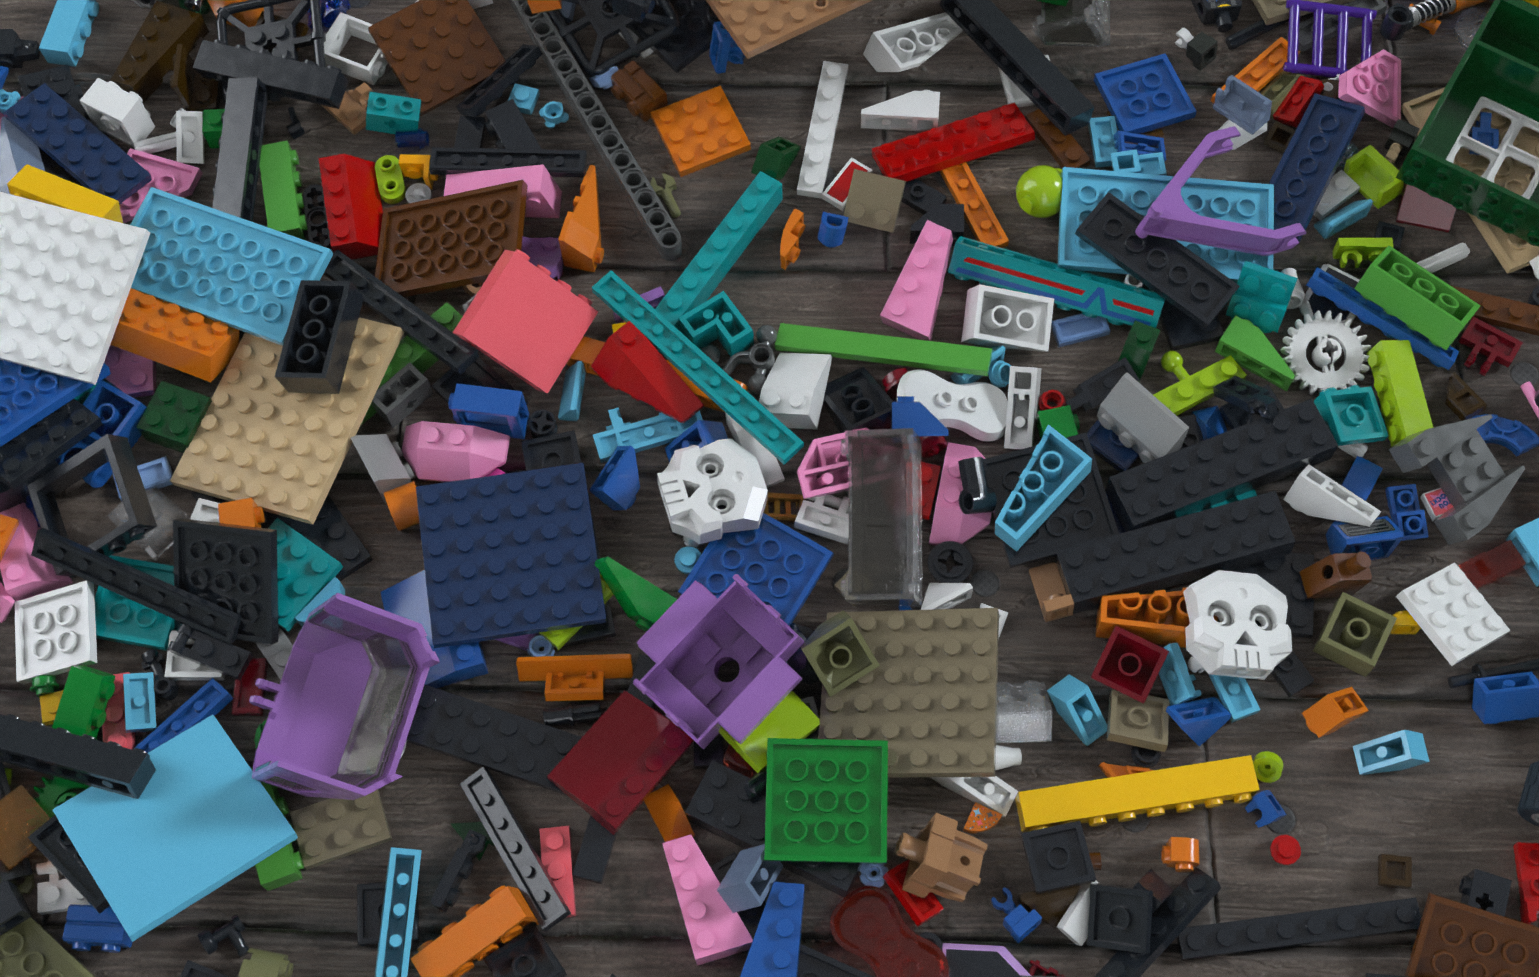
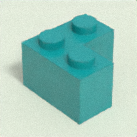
[679,291,754,357]

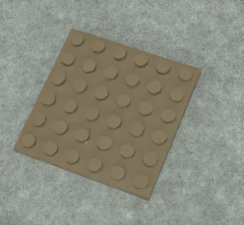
[818,608,999,778]

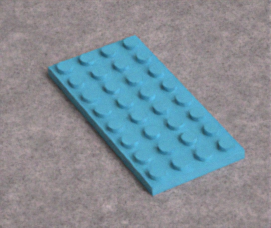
[1058,167,1274,284]
[130,187,334,346]

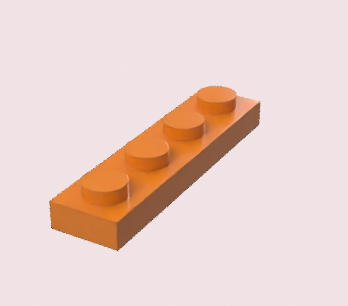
[1211,37,1300,104]
[940,162,1009,248]

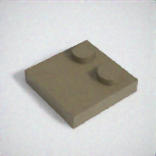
[843,169,906,233]
[1107,688,1169,752]

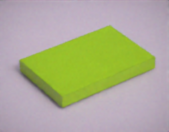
[719,691,820,773]

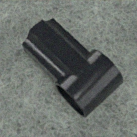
[958,457,997,514]

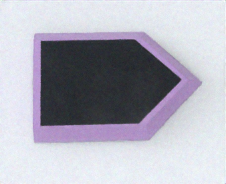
[941,943,1031,977]

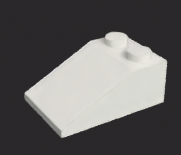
[961,284,1054,352]
[759,353,832,430]

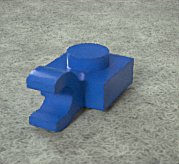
[1469,112,1499,155]

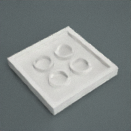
[1396,563,1510,666]
[14,580,97,684]

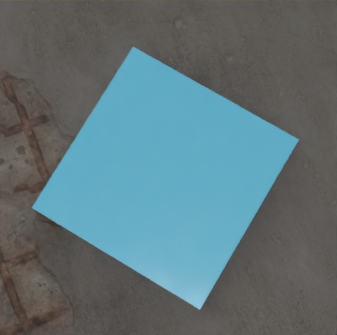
[52,715,298,942]

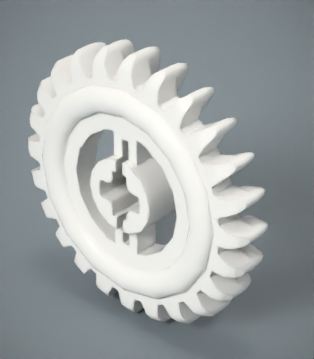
[1280,310,1371,395]

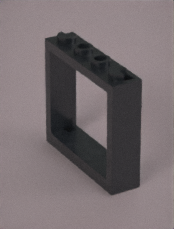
[28,434,157,579]

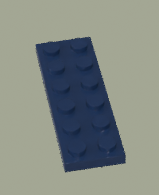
[4,83,152,205]
[1269,93,1365,242]

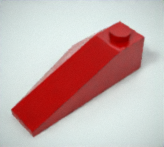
[591,320,704,424]

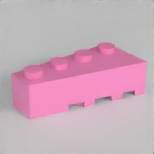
[444,165,562,218]

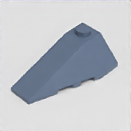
[0,116,45,194]

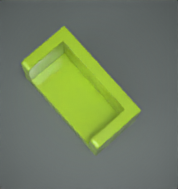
[1344,145,1405,209]

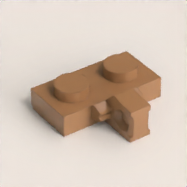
[321,82,372,135]

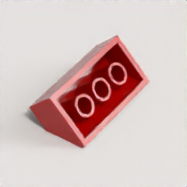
[318,154,383,260]

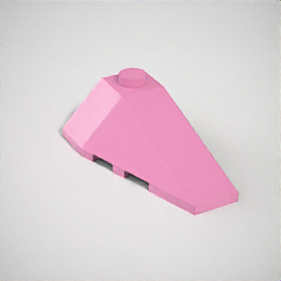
[0,502,72,601]

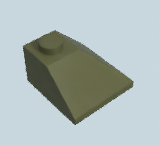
[800,610,880,697]

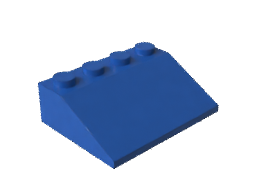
[380,570,488,688]

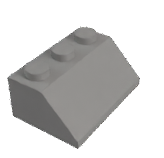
[1097,373,1189,463]

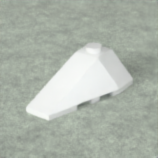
[863,12,963,72]

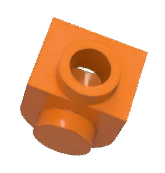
[1161,837,1200,873]

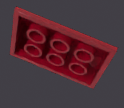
[547,690,693,835]

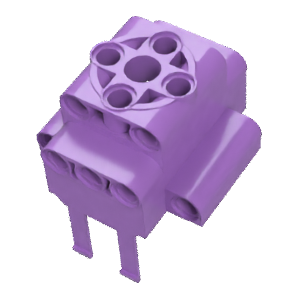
[633,574,804,749]

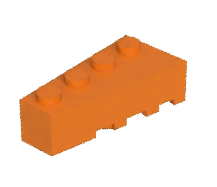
[1096,587,1218,648]

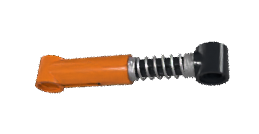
[1379,0,1487,41]

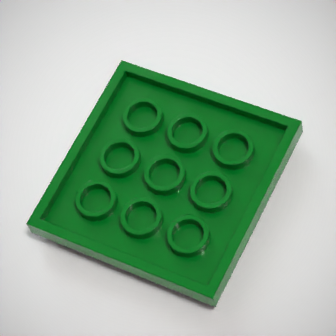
[764,738,888,864]

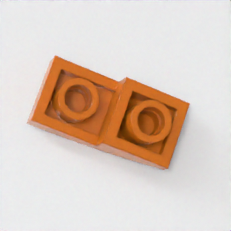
[780,209,805,270]

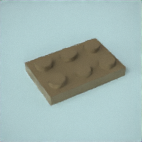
[290,789,392,870]

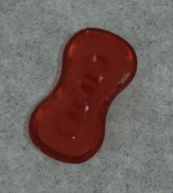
[830,886,949,977]

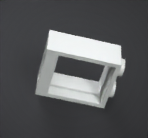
[324,12,388,85]

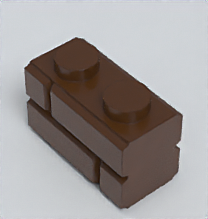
[611,60,668,121]

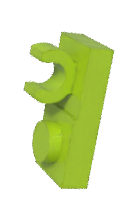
[1332,238,1393,268]

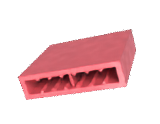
[453,249,598,394]

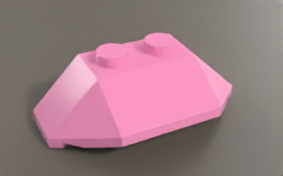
[402,421,510,482]
[797,428,909,499]
[929,442,992,546]

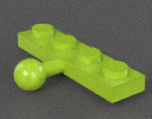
[1153,351,1247,416]

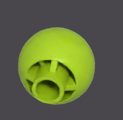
[1016,165,1062,218]

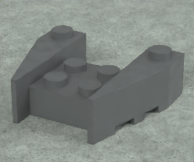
[1388,414,1525,545]

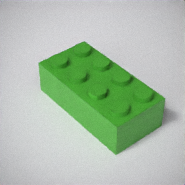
[1354,246,1481,350]

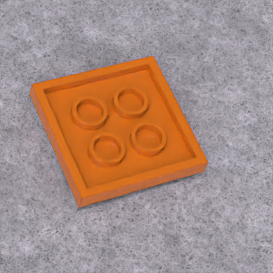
[650,85,751,177]

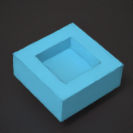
[508,83,540,115]

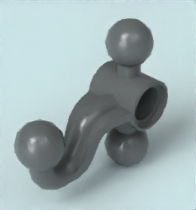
[701,324,777,395]

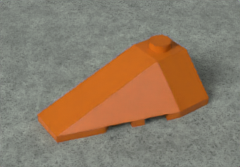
[558,165,604,272]

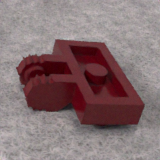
[1458,317,1523,376]

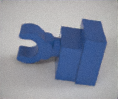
[991,887,1042,944]

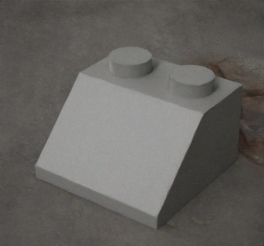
[351,434,415,504]

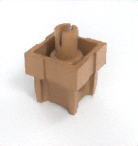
[894,813,988,902]

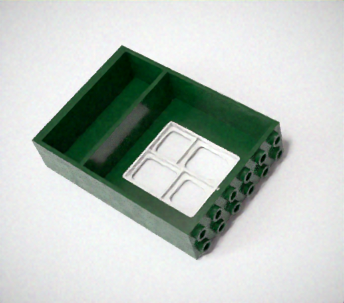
[1395,0,1539,247]

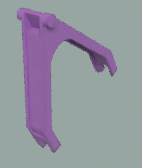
[1135,126,1306,256]

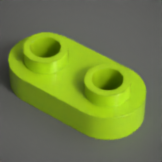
[375,155,406,204]

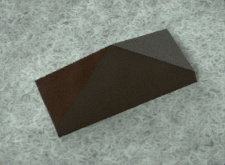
[1017,885,1080,929]

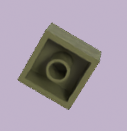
[1312,592,1397,677]

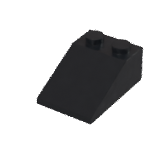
[823,367,895,440]

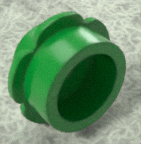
[30,675,59,697]

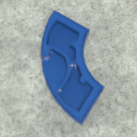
[1471,414,1539,457]

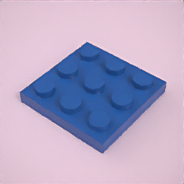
[1094,53,1197,134]

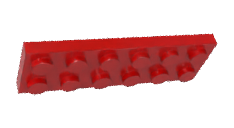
[871,102,1035,181]

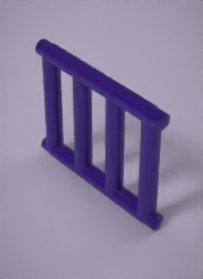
[1283,0,1377,78]

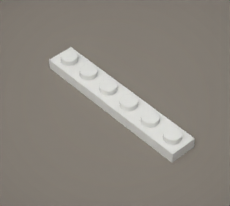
[797,61,848,198]

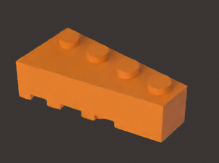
[410,885,539,977]

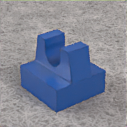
[1245,790,1287,828]

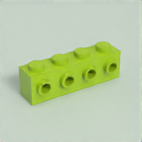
[1367,340,1433,447]

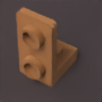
[1029,562,1074,622]

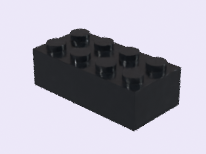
[275,280,364,394]

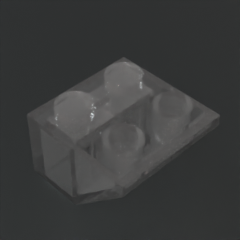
[996,680,1052,743]

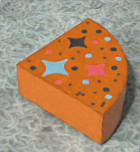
[963,802,1003,834]

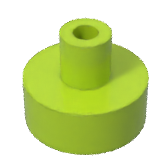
[1253,751,1284,783]

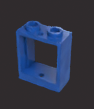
[448,384,530,439]

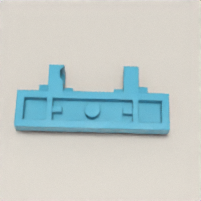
[593,407,703,463]

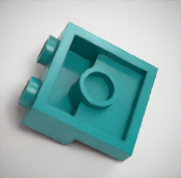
[1226,261,1298,333]
[1314,385,1389,446]

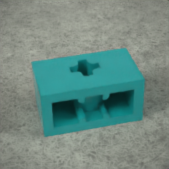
[366,92,421,137]

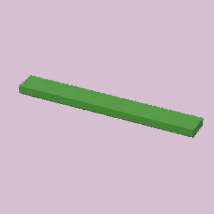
[775,323,992,376]

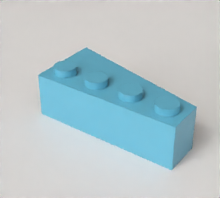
[995,424,1092,552]

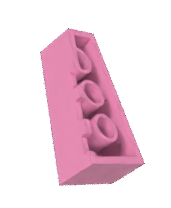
[880,220,953,341]
[662,835,753,966]

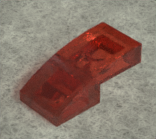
[1459,540,1526,589]

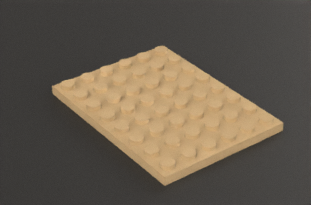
[170,318,404,525]

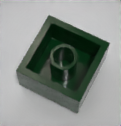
[136,381,212,454]

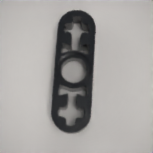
[303,184,332,251]

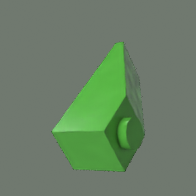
[1215,315,1295,391]

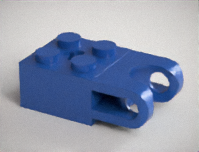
[55,380,147,488]

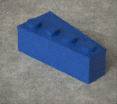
[740,882,805,977]

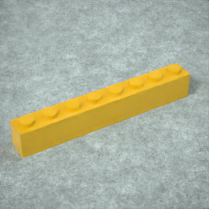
[1015,755,1260,833]

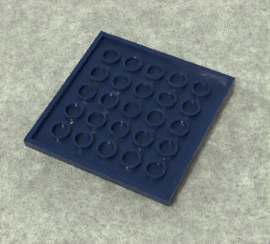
[416,463,607,648]

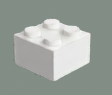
[80,78,155,148]

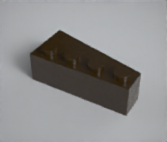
[111,1,209,103]

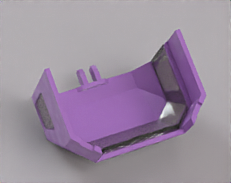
[249,593,440,800]

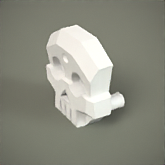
[657,439,768,548]
[1183,570,1292,680]

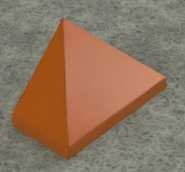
[644,784,695,842]

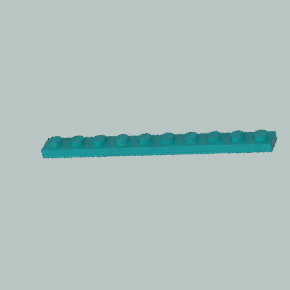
[592,270,804,465]

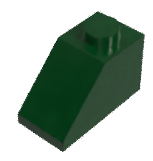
[751,136,801,181]
[1118,320,1160,382]

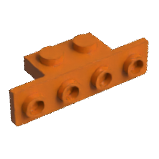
[516,654,633,701]

